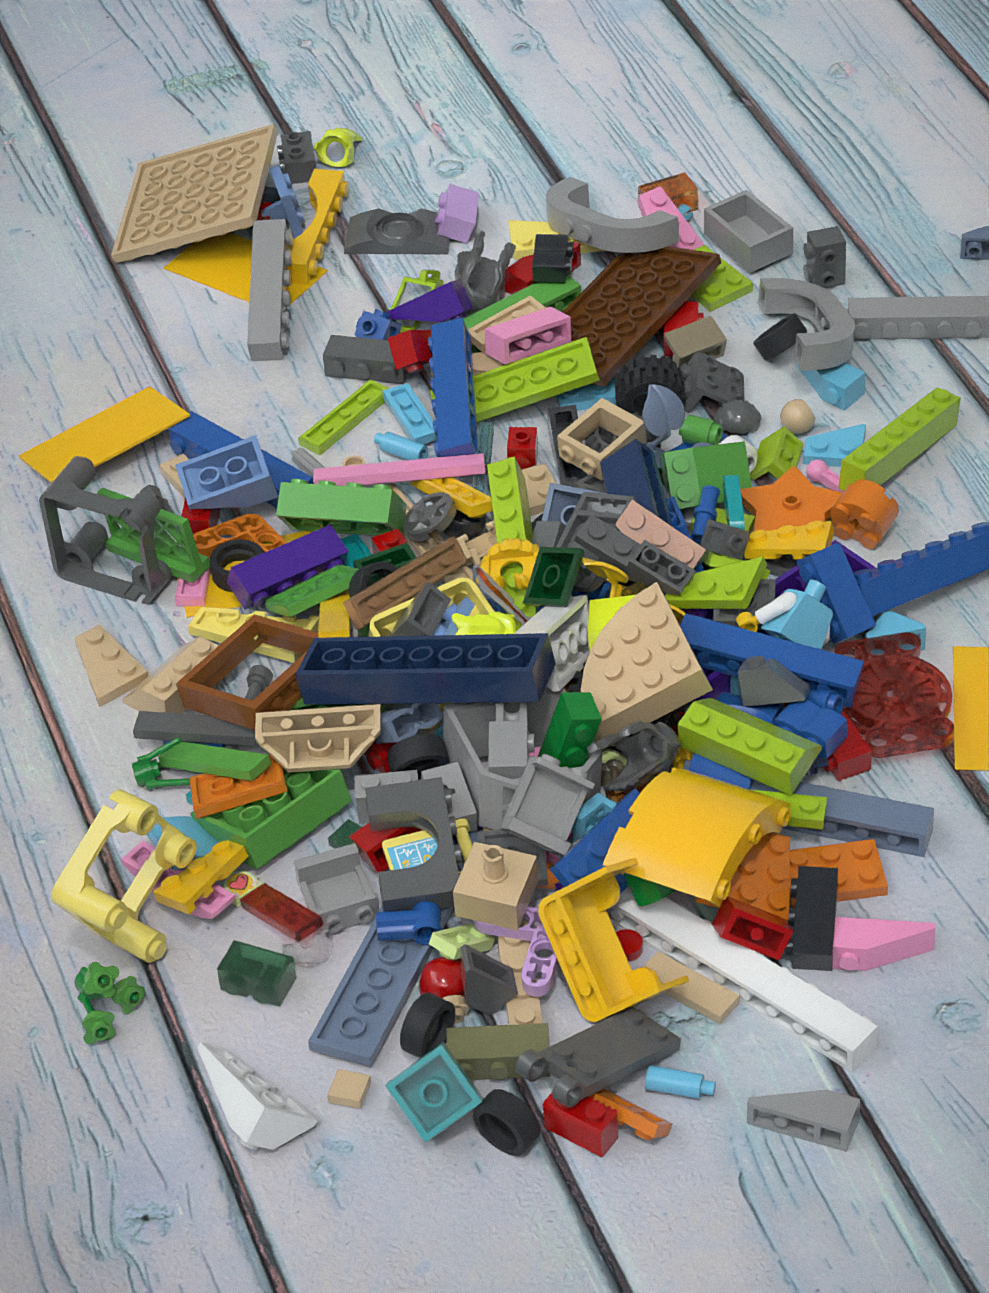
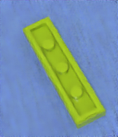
[298,379,390,455]

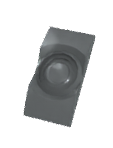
[344,208,450,255]
[556,491,637,593]

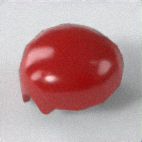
[418,957,465,998]

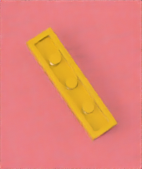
[410,477,493,518]

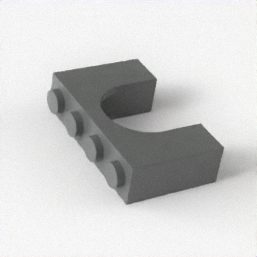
[365,777,462,912]

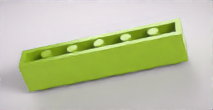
[838,387,961,491]

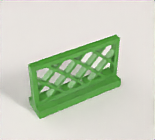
[97,487,210,583]

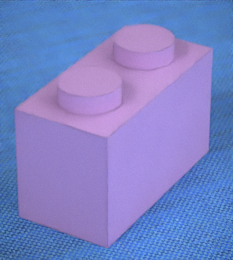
[435,184,479,243]

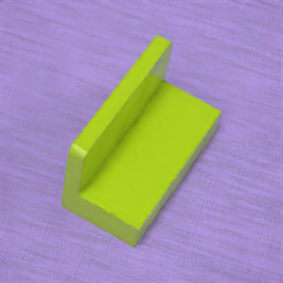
[750,426,804,480]

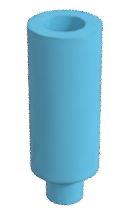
[374,431,428,460]
[645,1065,716,1099]

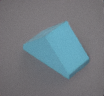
[865,610,926,660]

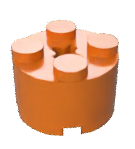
[830,479,899,549]

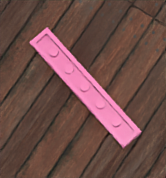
[314,453,485,486]

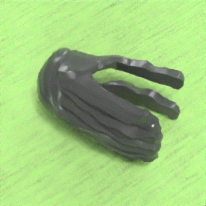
[454,229,517,316]
[587,720,681,792]

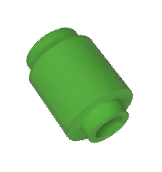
[679,415,723,445]

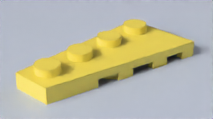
[508,220,606,260]
[188,607,319,663]

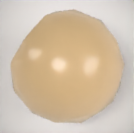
[780,399,815,434]

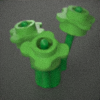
[74,962,145,1044]

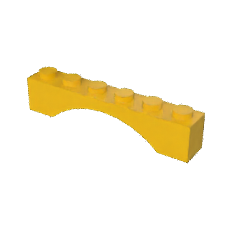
[287,169,349,285]

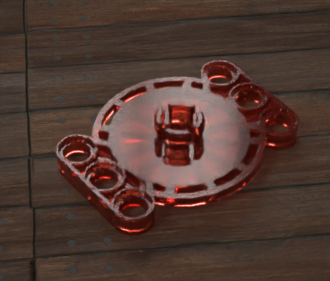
[834,632,954,758]

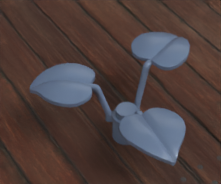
[643,384,712,498]

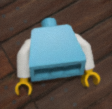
[736,579,833,649]

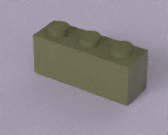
[447,1023,551,1080]

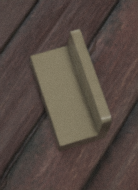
[664,316,727,368]

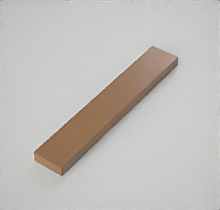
[343,536,467,630]

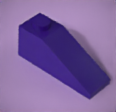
[386,279,473,322]

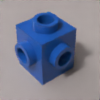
[354,309,402,340]

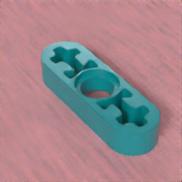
[723,475,745,530]

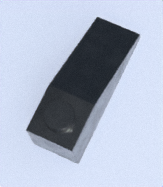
[547,405,588,487]

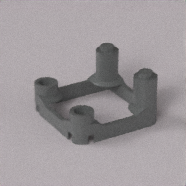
[39,456,172,604]

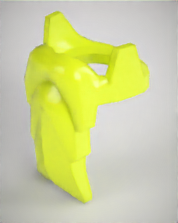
[314,127,362,167]
[451,611,516,635]

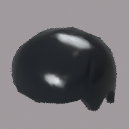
[443,510,487,542]

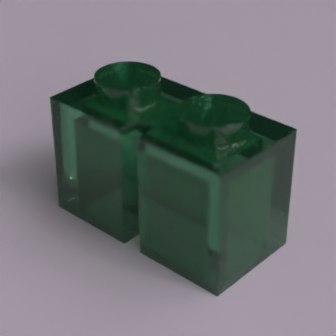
[217,940,297,1007]

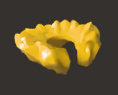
[476,538,539,592]

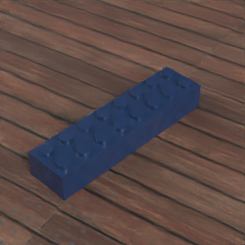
[295,633,556,705]

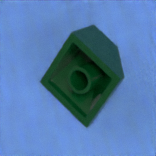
[523,547,585,607]

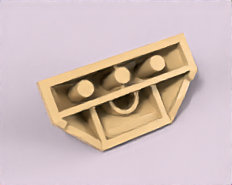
[255,704,381,773]

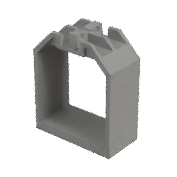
[443,687,602,830]

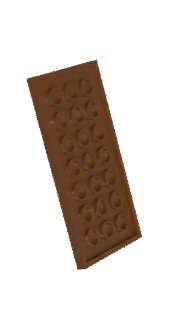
[517,246,722,387]

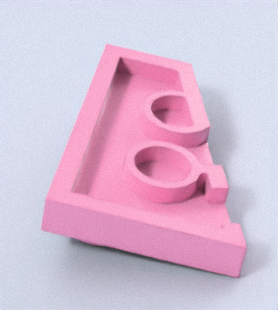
[637,186,705,250]

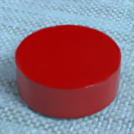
[616,929,643,962]

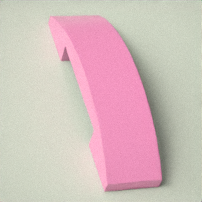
[121,840,235,919]

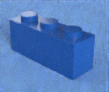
[796,542,876,644]

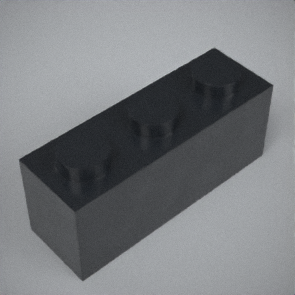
[786,866,838,971]

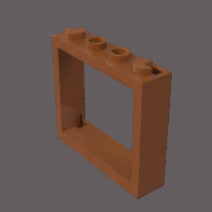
[176,614,319,730]

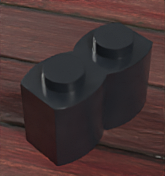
[532,234,574,282]

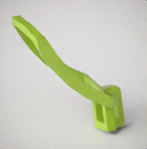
[389,269,443,333]

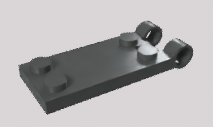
[515,1007,681,1108]

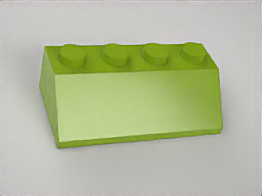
[678,698,822,795]

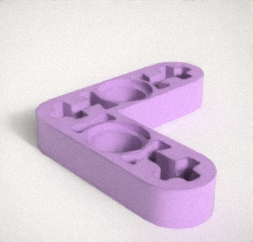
[474,907,559,997]

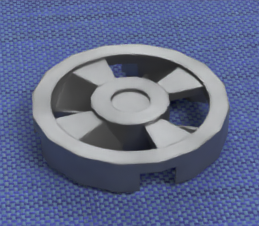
[403,492,456,541]

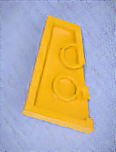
[744,521,834,559]

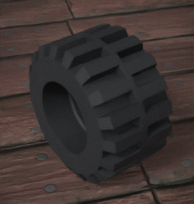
[614,355,686,416]

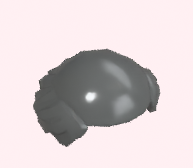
[715,399,761,434]

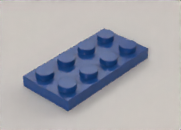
[549,788,640,894]

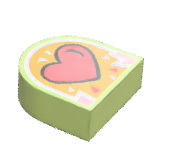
[224,871,263,907]

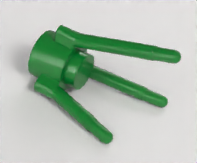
[132,738,190,790]

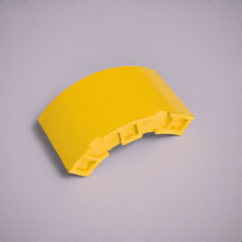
[603,767,791,907]

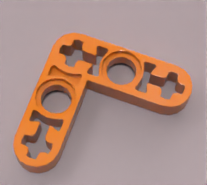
[193,514,287,558]

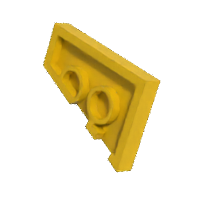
[152,840,248,915]

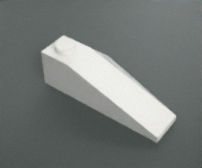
[197,1042,317,1150]

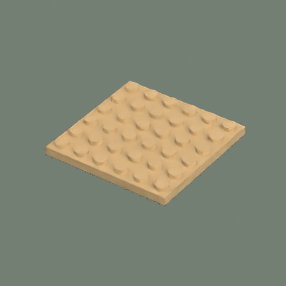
[111,124,278,263]

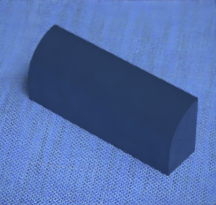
[600,439,673,527]

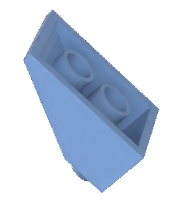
[175,435,278,509]

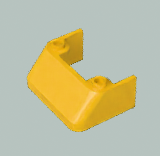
[538,858,689,1022]

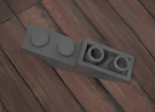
[574,514,696,595]

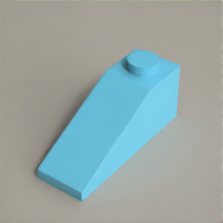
[795,361,865,411]

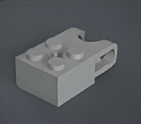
[488,702,535,779]

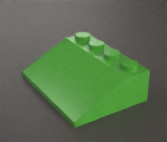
[190,769,352,869]

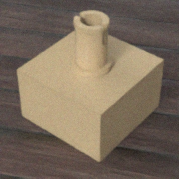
[453,842,539,931]

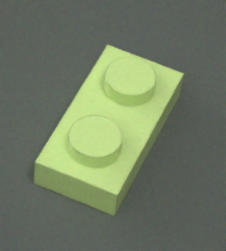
[429,923,495,960]

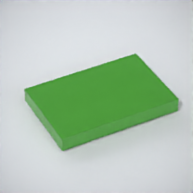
[265,564,359,617]

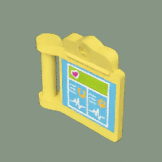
[382,818,473,873]

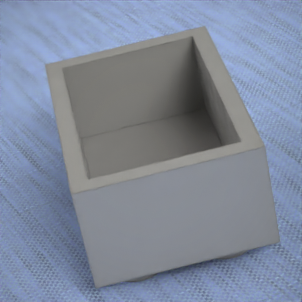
[704,190,793,273]

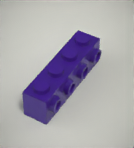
[227,524,349,610]

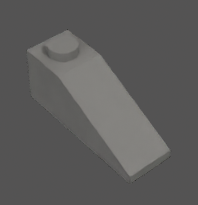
[747,1090,860,1152]

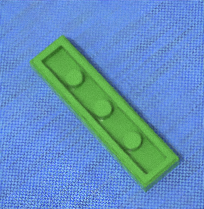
[158,741,271,781]

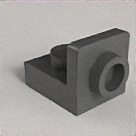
[700,519,750,560]

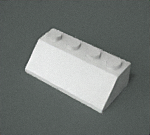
[514,595,590,692]

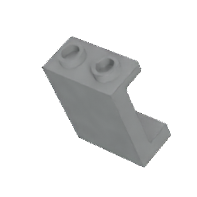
[499,754,596,856]
[294,843,380,936]

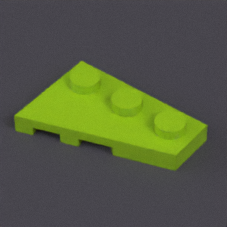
[665,556,767,609]

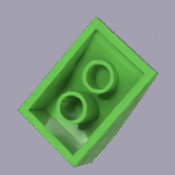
[660,441,752,509]

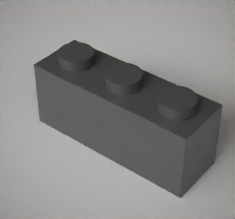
[323,335,408,384]

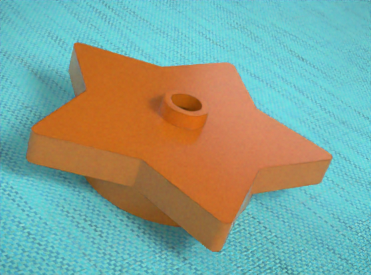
[740,466,843,531]

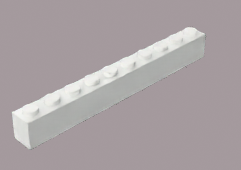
[606,886,878,1072]

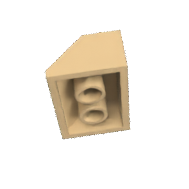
[123,636,219,714]

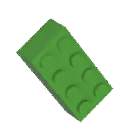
[276,479,407,536]

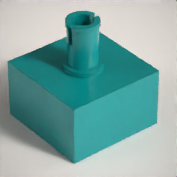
[385,1042,484,1143]

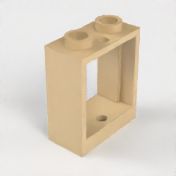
[557,398,647,481]

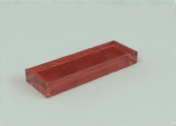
[240,883,324,942]

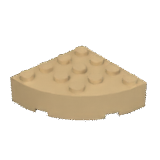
[581,582,713,741]

